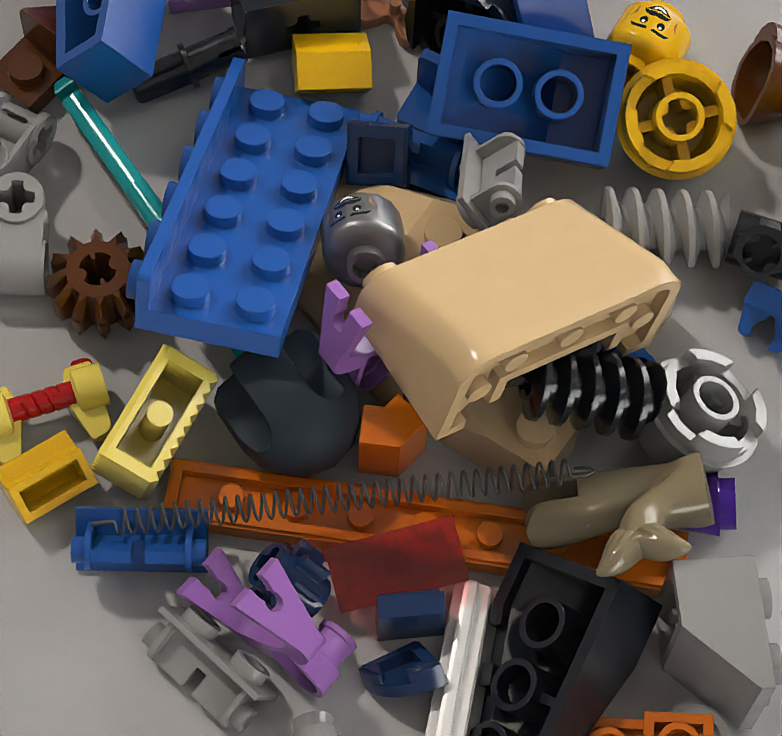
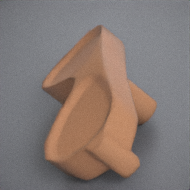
[361,0,411,49]

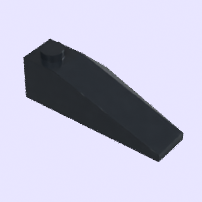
[469,542,663,736]

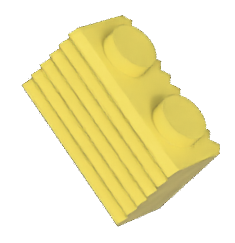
[90,344,218,499]

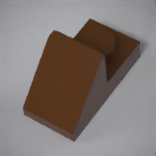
[0,6,71,114]

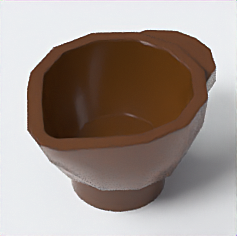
[731,22,782,126]

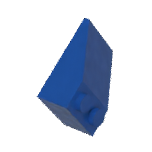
[426,10,632,170]

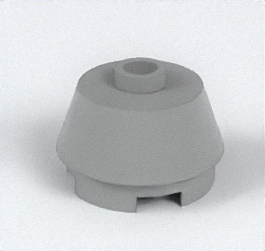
[638,348,767,474]

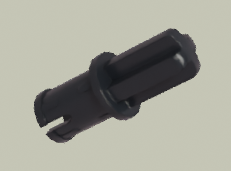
[132,26,248,103]

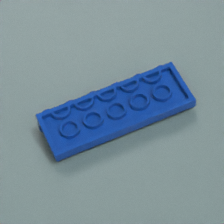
[126,57,361,358]

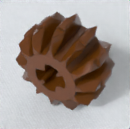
[46,228,145,340]

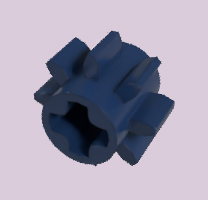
[248,539,331,618]

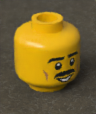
[606,0,691,85]

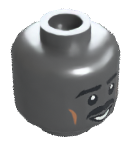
[321,192,406,288]

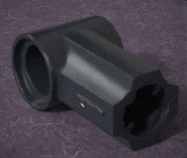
[724,210,782,283]

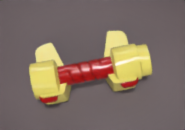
[0,358,112,466]

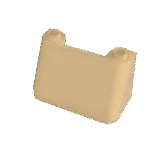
[354,198,681,440]

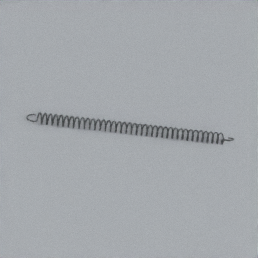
[90,458,596,537]

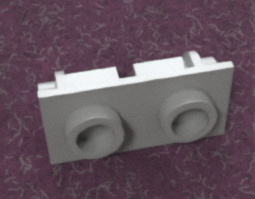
[456,132,526,231]
[142,605,280,732]

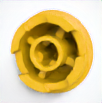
[616,58,737,180]

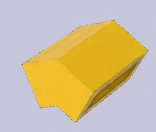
[291,32,373,95]
[0,429,98,524]

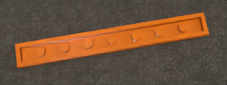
[163,458,689,598]

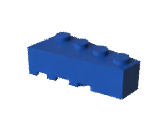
[56,0,166,104]

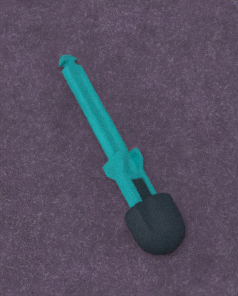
[54,77,359,478]

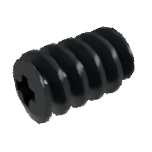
[518,347,668,441]

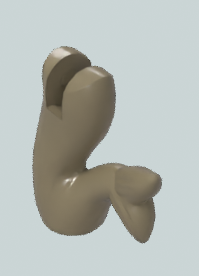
[523,452,715,577]

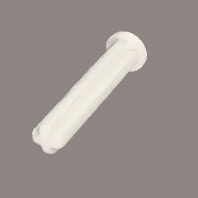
[425,580,492,736]

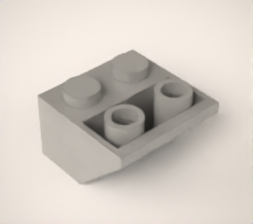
[656,555,782,730]

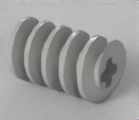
[599,186,731,269]

